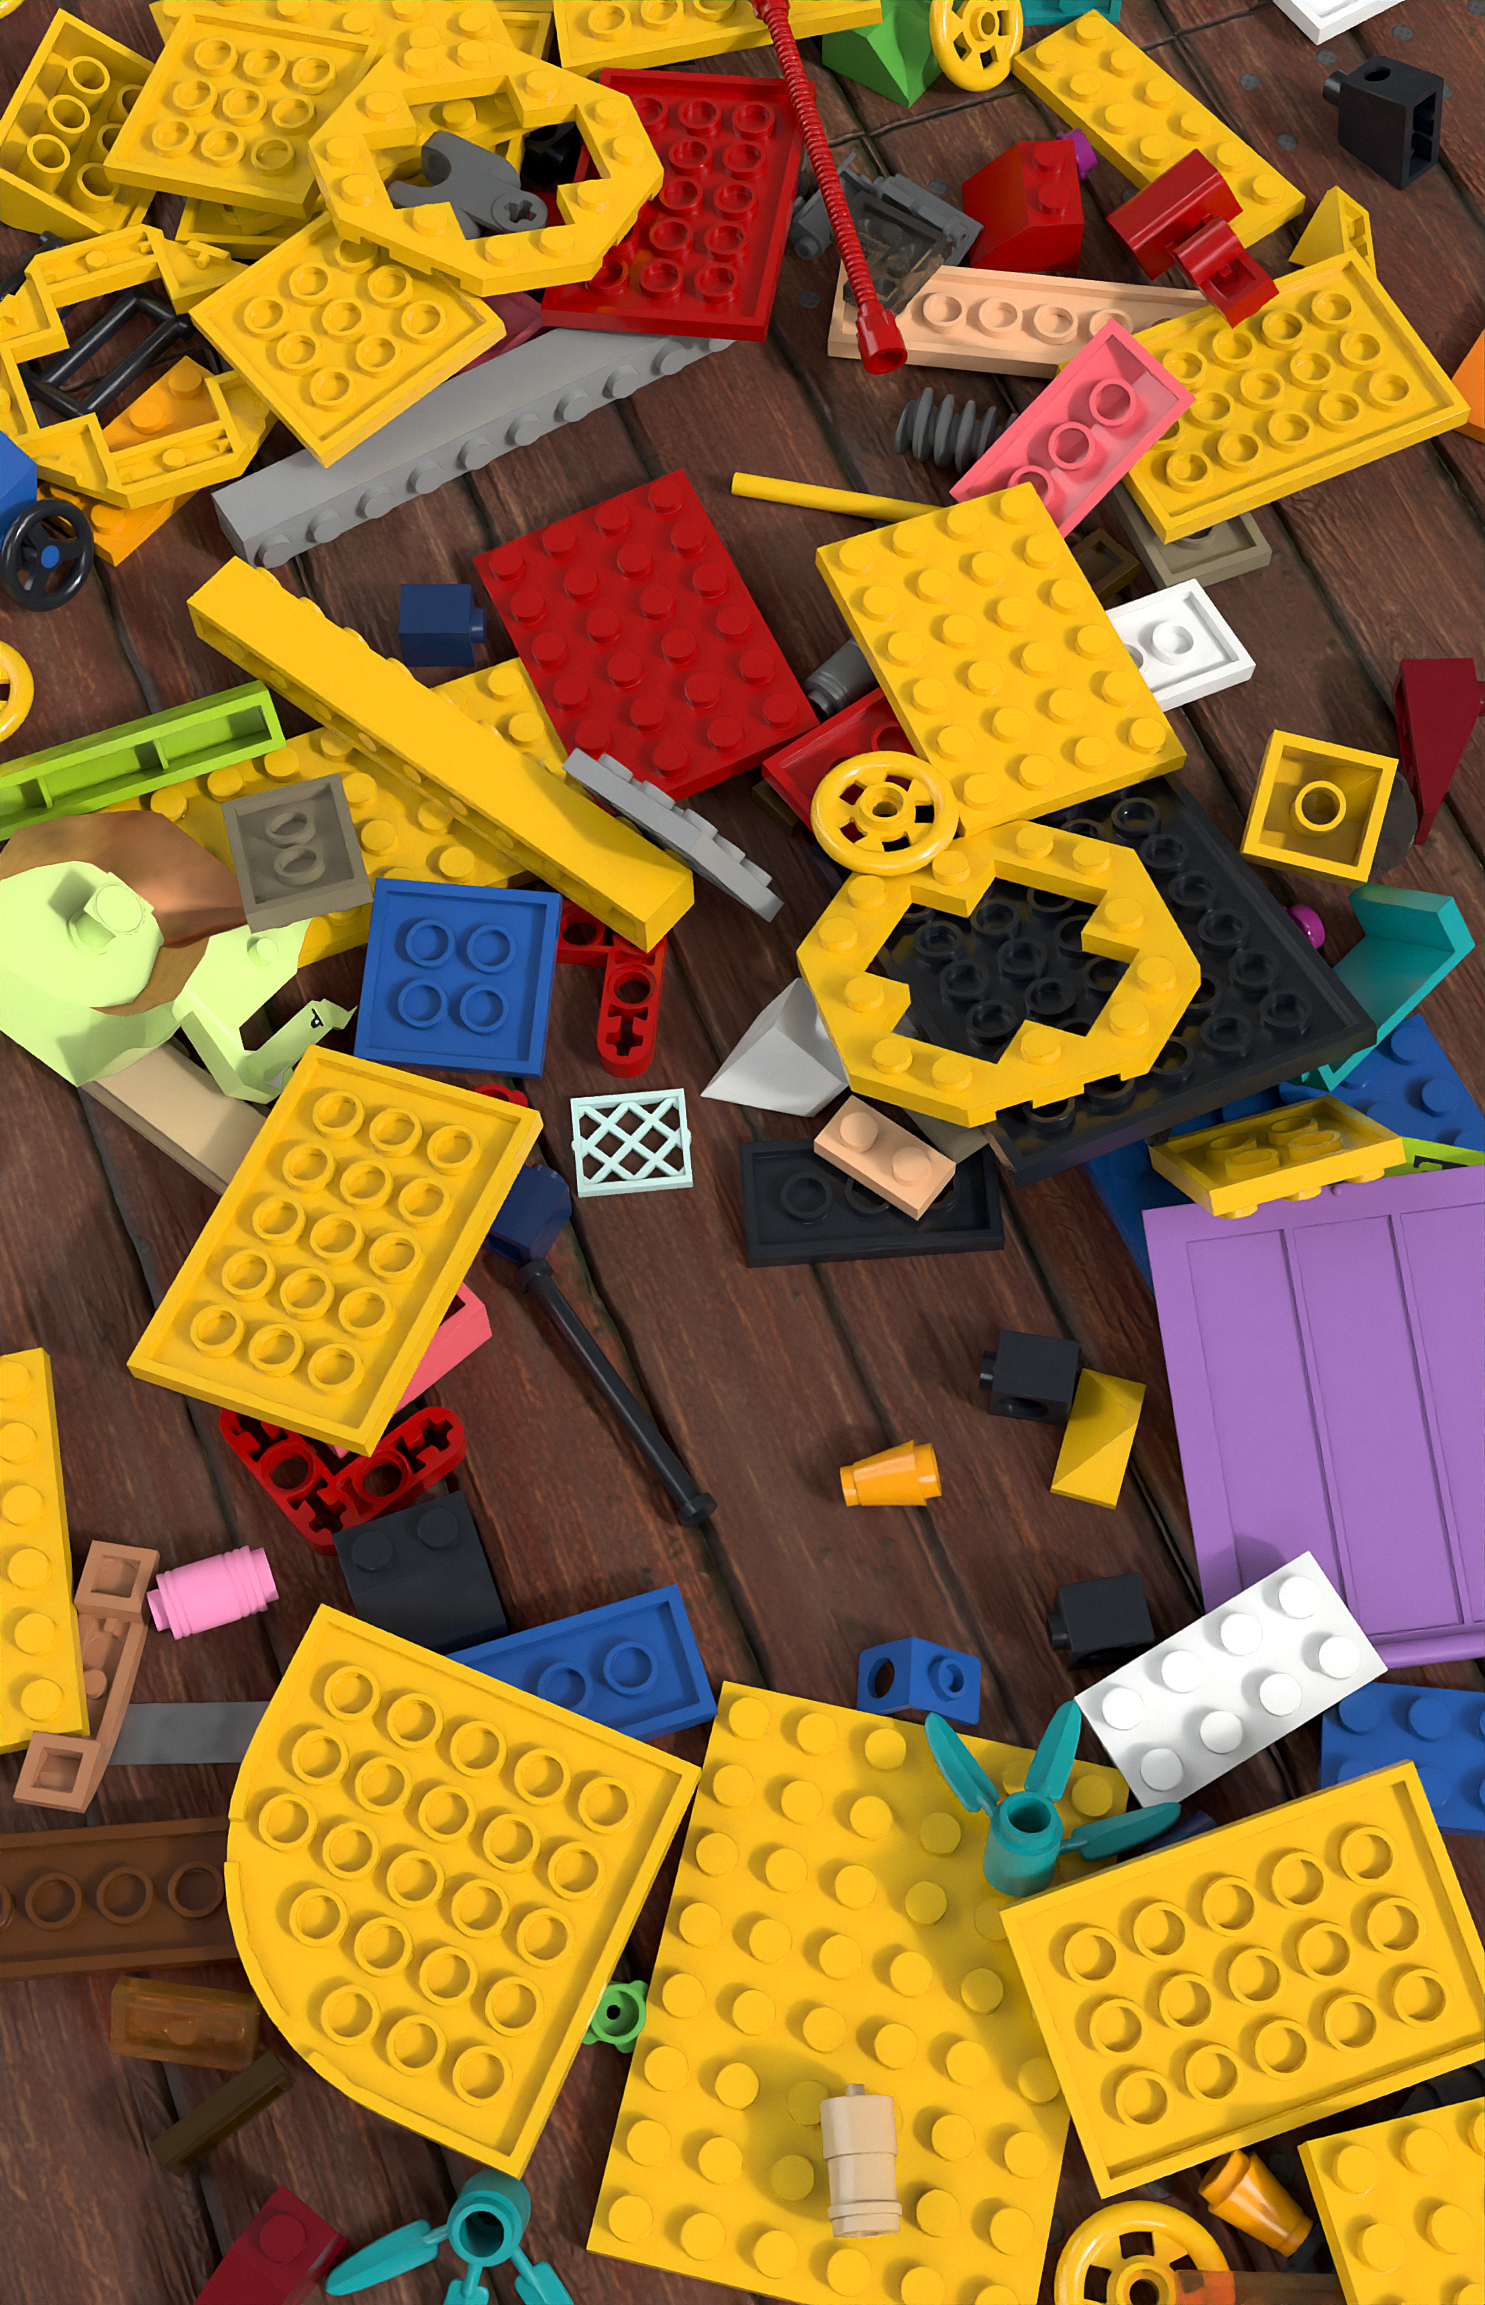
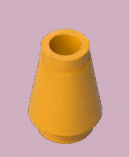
[840,1440,942,1507]
[1198,2149,1313,2257]

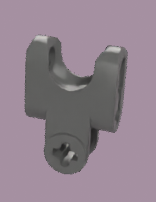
[385,130,548,240]

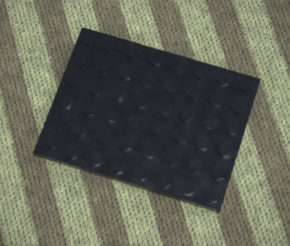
[807,771,1377,1189]

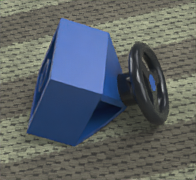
[0,430,94,612]

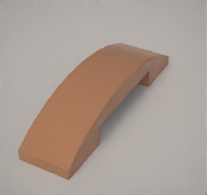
[13,1540,160,1813]

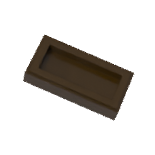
[148,2050,296,2176]

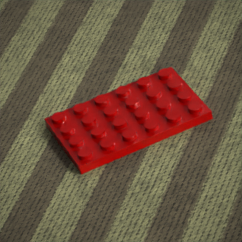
[540,67,817,343]
[472,468,820,818]

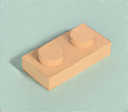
[814,1095,956,1221]

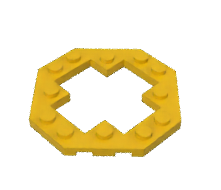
[308,39,664,297]
[0,224,279,510]
[796,819,1201,1128]

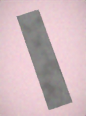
[108,1701,271,1765]

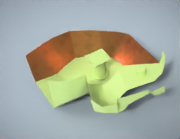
[0,810,357,1104]

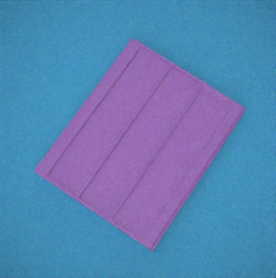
[1141,1164,1485,1670]

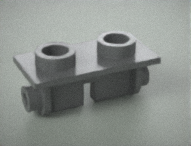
[787,151,872,260]
[866,173,984,267]

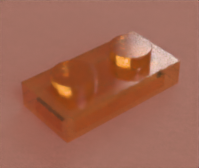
[110,1976,261,2072]

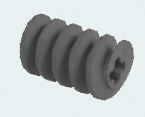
[895,386,1019,475]

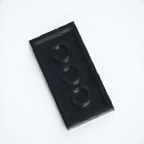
[738,1130,1005,1268]

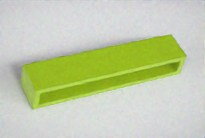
[0,679,287,842]

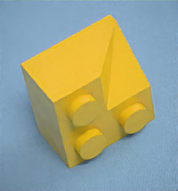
[1239,730,1399,889]

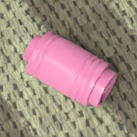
[146,1545,279,1640]

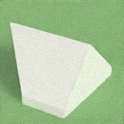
[700,978,849,1117]

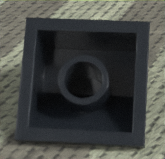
[331,1490,510,1656]

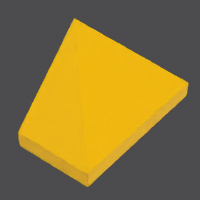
[1288,185,1377,278]
[1050,1368,1147,1510]

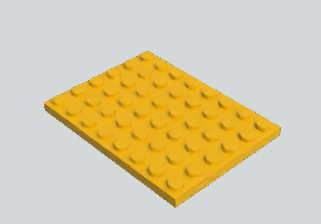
[586,1681,1130,2305]

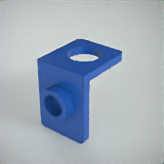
[857,1636,981,1726]

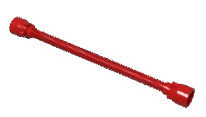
[748,0,908,375]

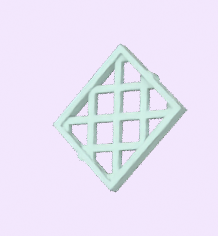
[571,1088,693,1198]

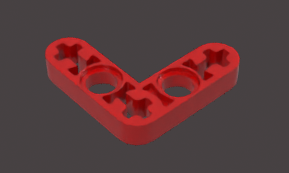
[556,901,668,1079]
[219,1406,467,1556]

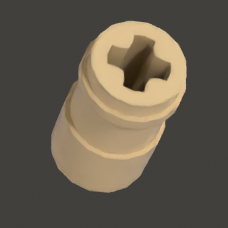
[820,2084,902,2238]

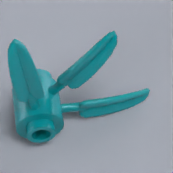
[924,1700,1181,1898]
[325,2169,574,2305]

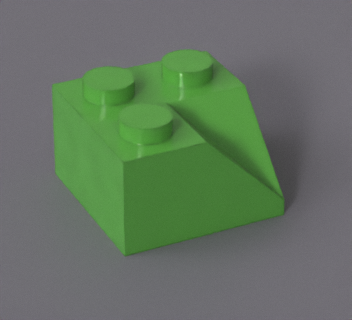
[822,0,964,109]

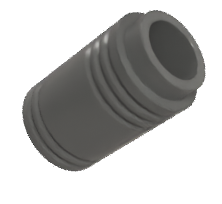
[801,636,880,724]

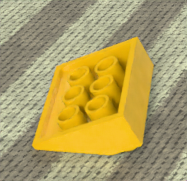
[0,8,157,243]

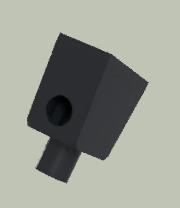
[1322,55,1444,191]

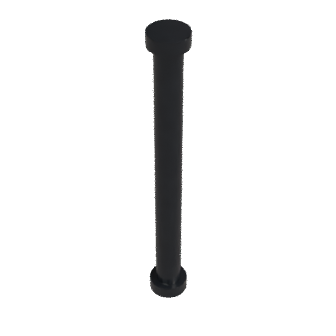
[514,1258,718,1528]

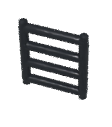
[0,231,197,424]

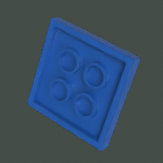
[353,878,563,1080]

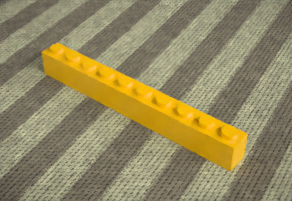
[186,556,694,954]

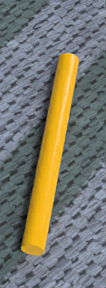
[731,472,945,523]

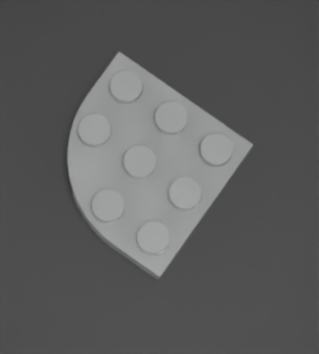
[562,748,784,923]

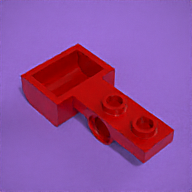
[1105,148,1280,329]

